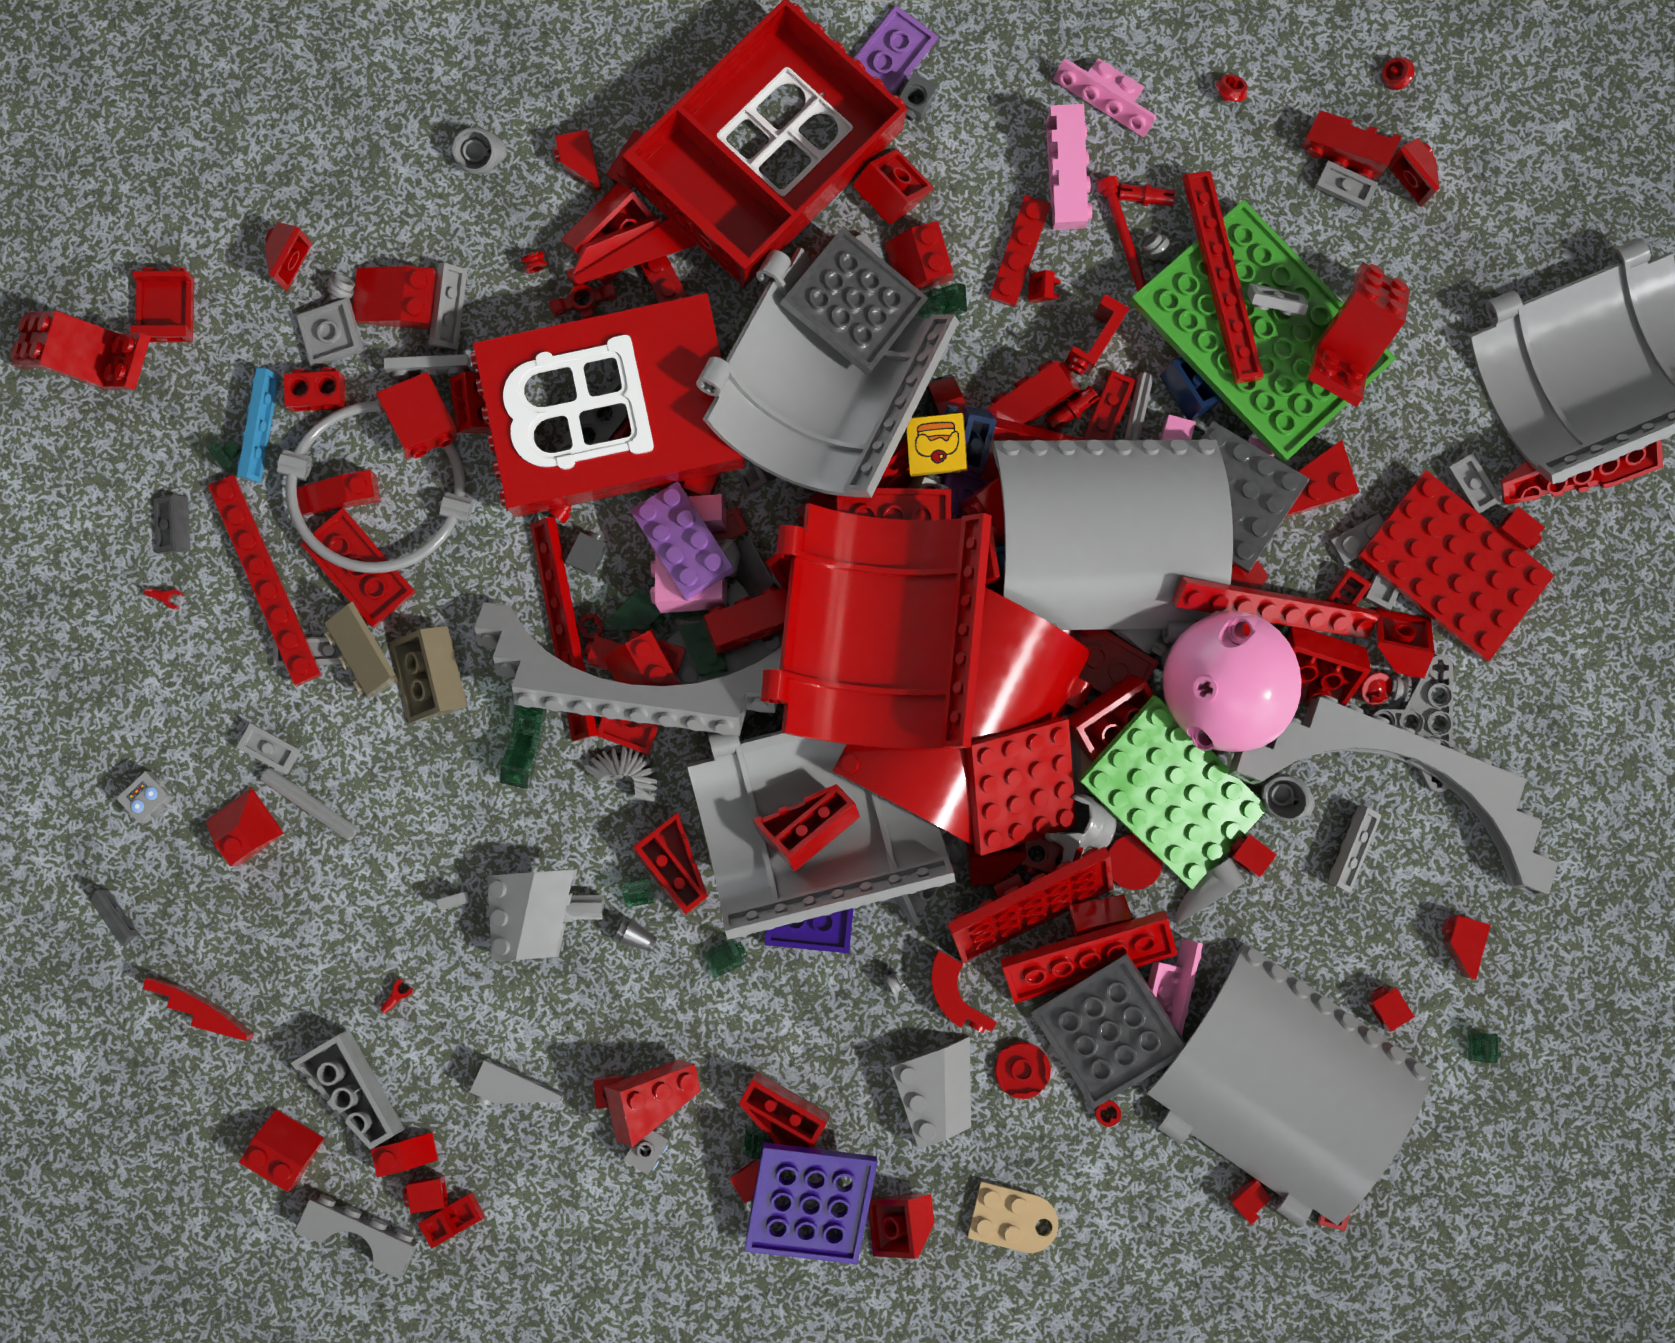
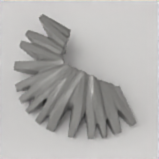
[585,747,657,802]

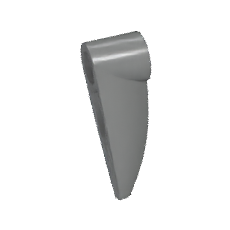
[1174,858,1246,924]

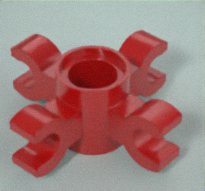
[549,266,617,319]

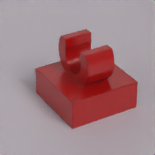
[1028,270,1061,303]

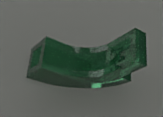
[500,705,547,789]

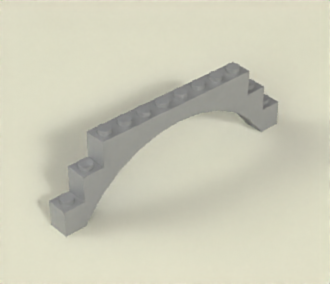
[475,602,781,736]
[1228,695,1558,896]

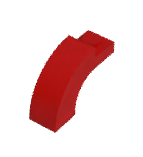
[931,949,997,1033]

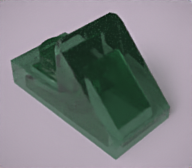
[919,283,967,320]

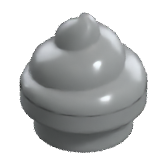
[1142,233,1170,262]
[327,273,355,302]

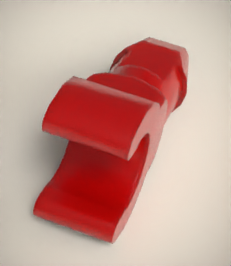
[144,588,184,610]
[380,978,414,1014]

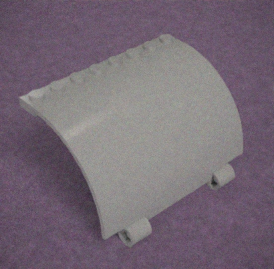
[1469,238,1675,484]
[696,247,959,498]
[993,439,1233,643]
[687,730,956,940]
[1147,942,1434,1226]

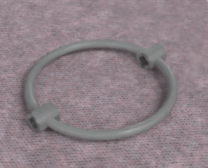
[277,401,474,573]

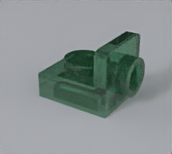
[703,938,748,978]

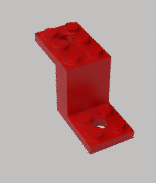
[1307,262,1410,407]
[10,310,151,390]

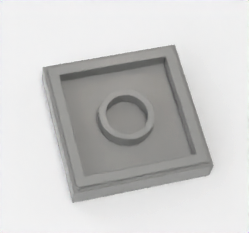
[296,297,364,368]

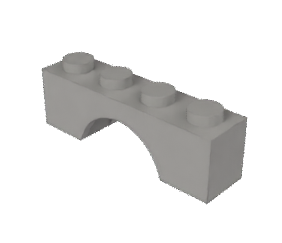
[295,1194,419,1279]

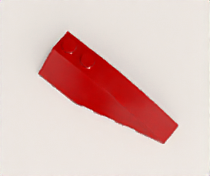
[1500,440,1663,505]

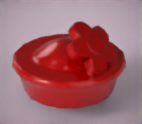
[1382,57,1415,90]
[1215,74,1248,103]
[1360,672,1393,705]

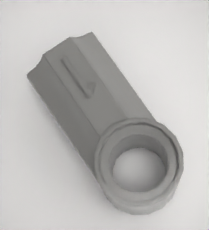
[564,893,604,922]

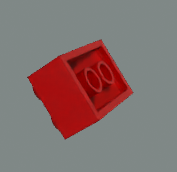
[352,266,437,330]

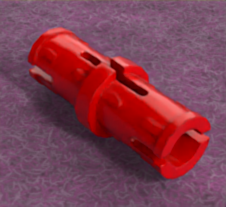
[1118,183,1176,207]
[1045,385,1100,432]

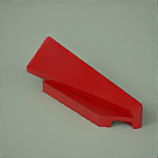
[567,216,697,284]

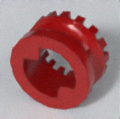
[521,251,548,274]
[578,614,604,640]
[1095,1100,1121,1127]

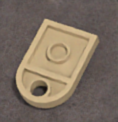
[967,1181,1058,1253]

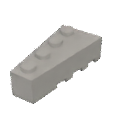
[290,1030,405,1149]

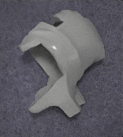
[1044,794,1117,862]

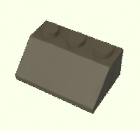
[323,602,398,699]
[389,626,467,724]

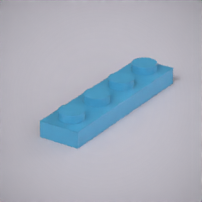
[237,368,280,483]

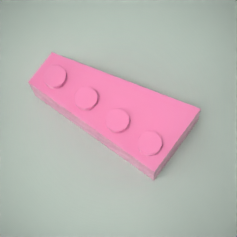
[1046,104,1092,230]

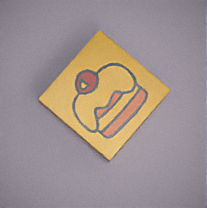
[907,413,968,477]

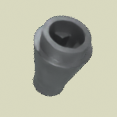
[613,917,657,952]

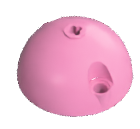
[1163,611,1301,752]

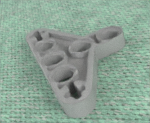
[1370,655,1453,792]

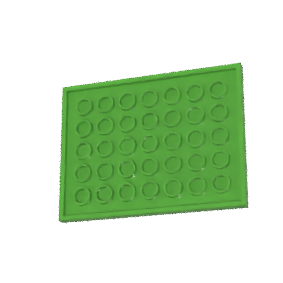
[1129,200,1397,463]

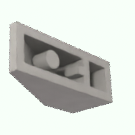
[470,1058,565,1105]

